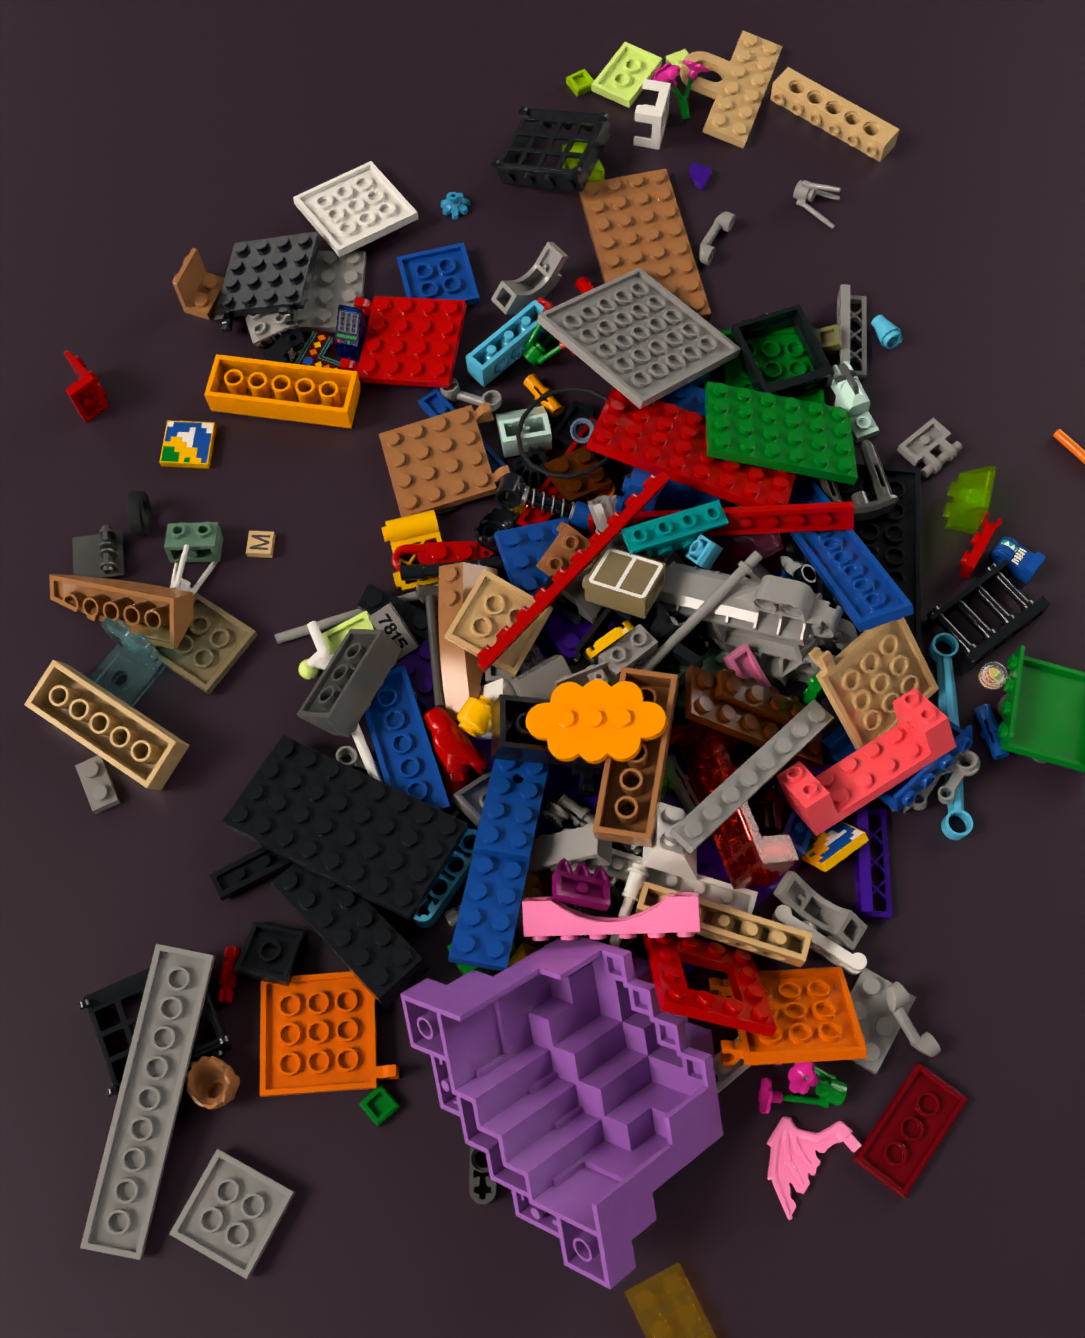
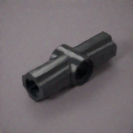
[749,773,786,840]

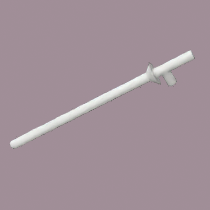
[307,621,383,782]

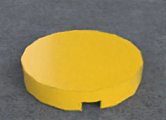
[585,620,635,659]

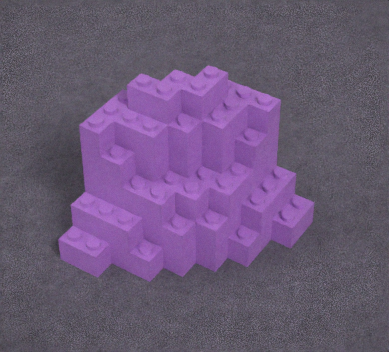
[400,936,723,1289]

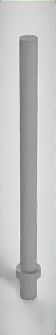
[639,551,763,671]

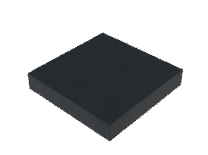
[233,921,308,986]

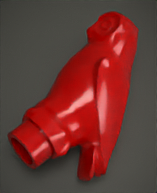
[424,707,488,793]

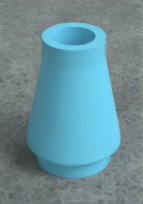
[871,315,903,349]

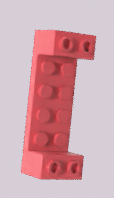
[776,688,956,836]

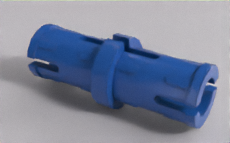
[974,704,1010,760]

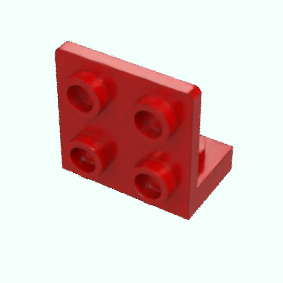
[63,350,109,422]

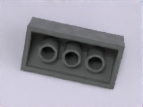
[297,629,403,737]

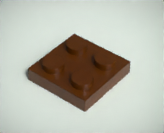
[543,445,613,504]

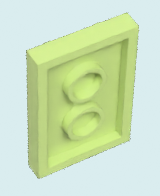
[591,42,662,108]

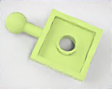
[298,611,376,679]

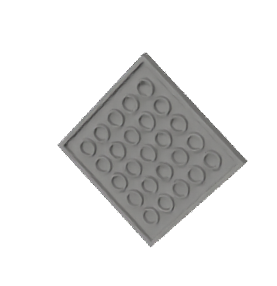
[537,268,741,409]

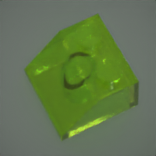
[943,465,997,535]

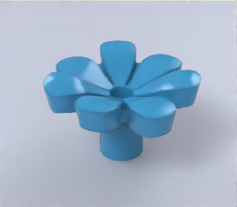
[441,192,470,220]

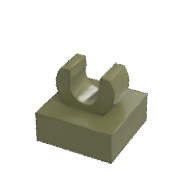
[815,324,842,356]

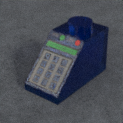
[335,304,367,360]

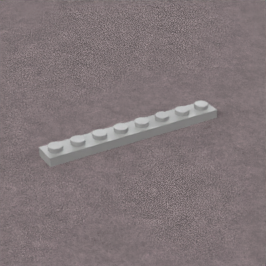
[669,699,834,854]

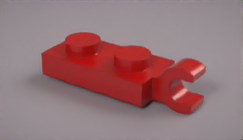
[959,512,1002,579]

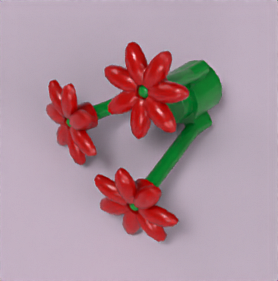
[522,297,575,366]

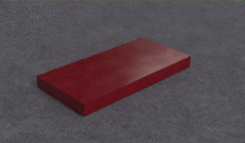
[852,1062,968,1199]

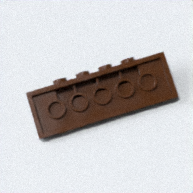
[685,665,823,769]

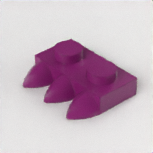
[552,858,611,911]

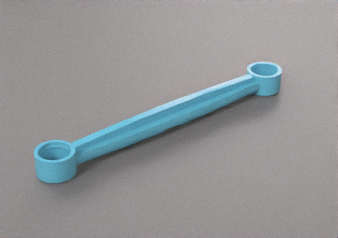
[928,633,973,840]

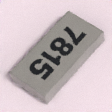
[368,602,420,660]

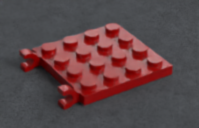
[339,296,467,388]

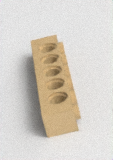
[770,67,900,162]
[636,881,813,968]

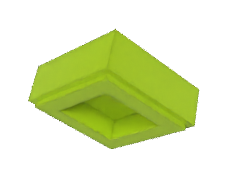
[566,69,594,97]

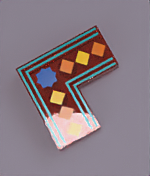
[294,330,344,370]

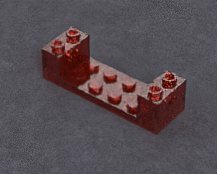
[676,722,799,889]

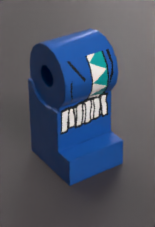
[990,537,1046,584]

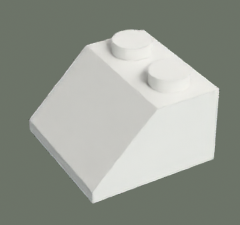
[642,802,697,881]

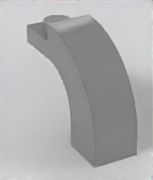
[491,242,568,315]

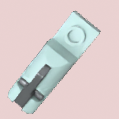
[831,361,879,443]

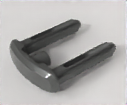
[818,440,898,522]

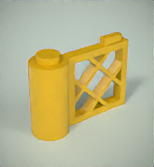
[381,510,442,592]

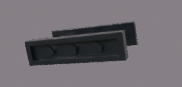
[924,559,1050,672]

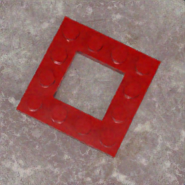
[643,933,777,1037]

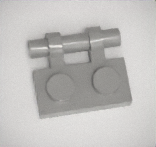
[897,418,963,478]

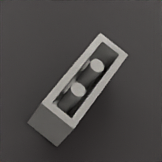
[528,823,612,881]

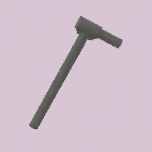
[415,585,446,708]

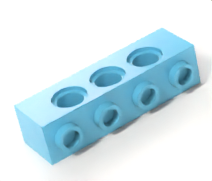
[466,300,549,387]

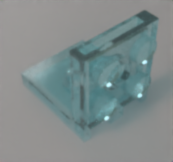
[89,617,165,707]

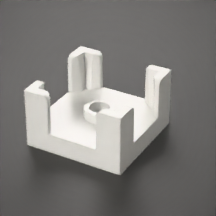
[633,79,671,150]

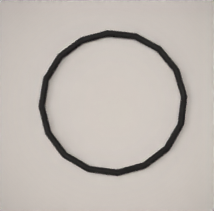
[516,386,610,479]

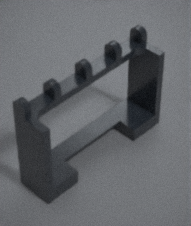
[571,607,703,700]

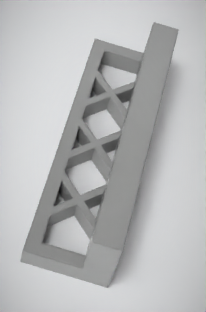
[837,284,867,379]

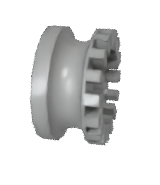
[542,802,570,829]

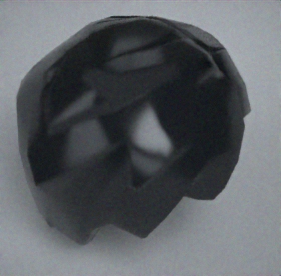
[474,507,517,553]

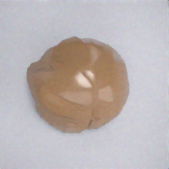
[186,1056,240,1110]

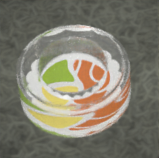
[979,662,1008,689]

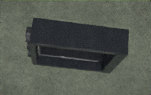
[730,304,834,398]

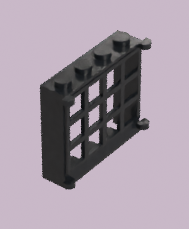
[491,106,612,192]
[78,949,232,1097]

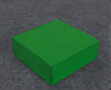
[359,1084,401,1127]

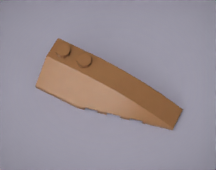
[49,574,194,649]

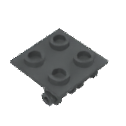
[72,525,125,578]

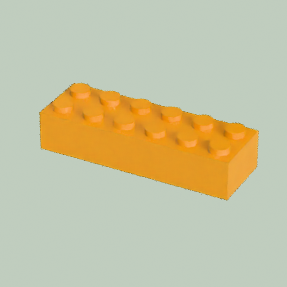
[204,354,361,428]

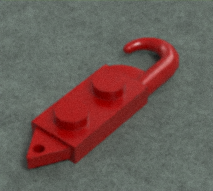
[391,541,494,572]

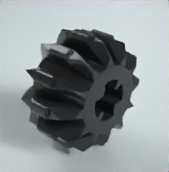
[515,446,554,488]

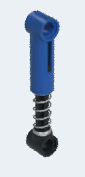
[495,473,647,554]

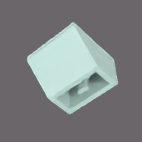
[495,406,552,458]

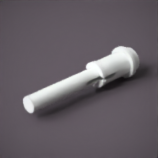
[608,863,650,948]

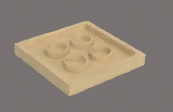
[444,569,553,677]

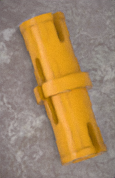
[523,374,564,418]

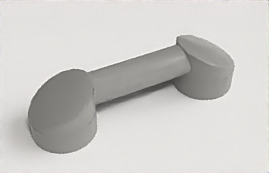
[699,211,736,265]
[440,378,502,412]
[886,981,941,1057]

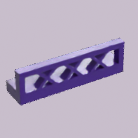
[852,804,892,919]

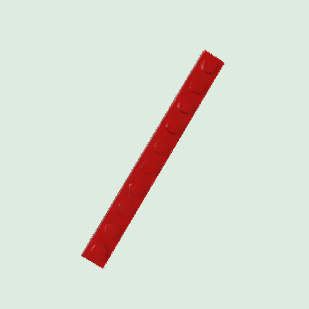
[477,471,670,673]
[588,501,854,538]

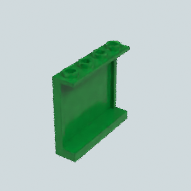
[997,645,1085,773]

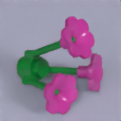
[758,1062,847,1114]

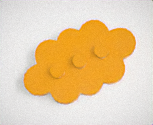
[525,679,668,764]

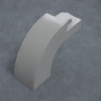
[773,870,868,950]

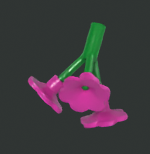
[652,60,709,120]

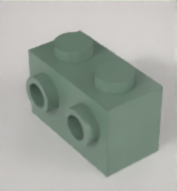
[164,522,223,563]

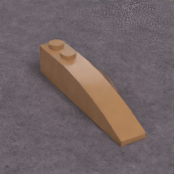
[438,562,499,722]

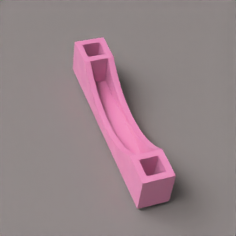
[522,892,701,941]

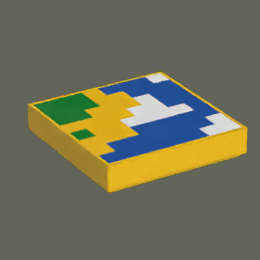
[159,420,217,469]
[802,821,869,872]

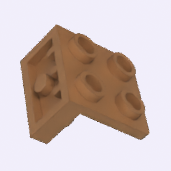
[173,248,225,320]
[536,522,603,577]

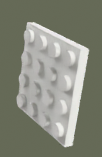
[293,161,418,257]

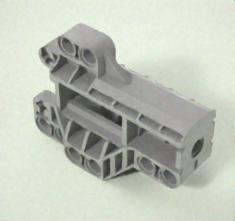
[654,561,858,688]

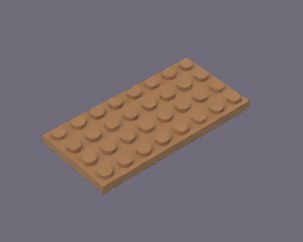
[579,168,711,320]

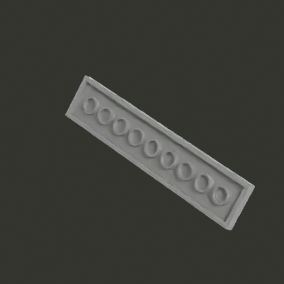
[80,944,215,1260]

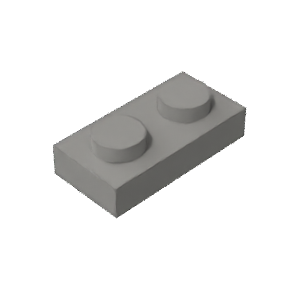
[75,755,121,814]

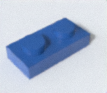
[776,808,813,859]

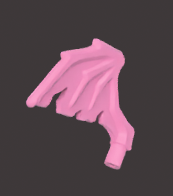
[767,1117,862,1220]

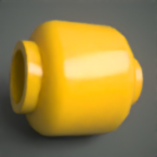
[457,695,494,737]

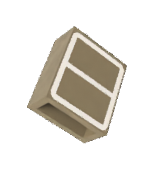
[582,546,666,619]

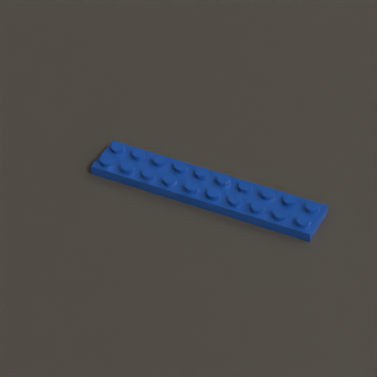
[788,475,914,632]

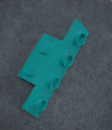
[620,500,729,558]

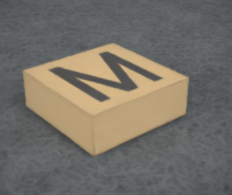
[246,531,276,558]

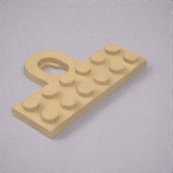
[680,31,783,148]

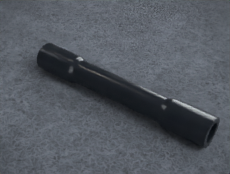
[400,556,504,581]

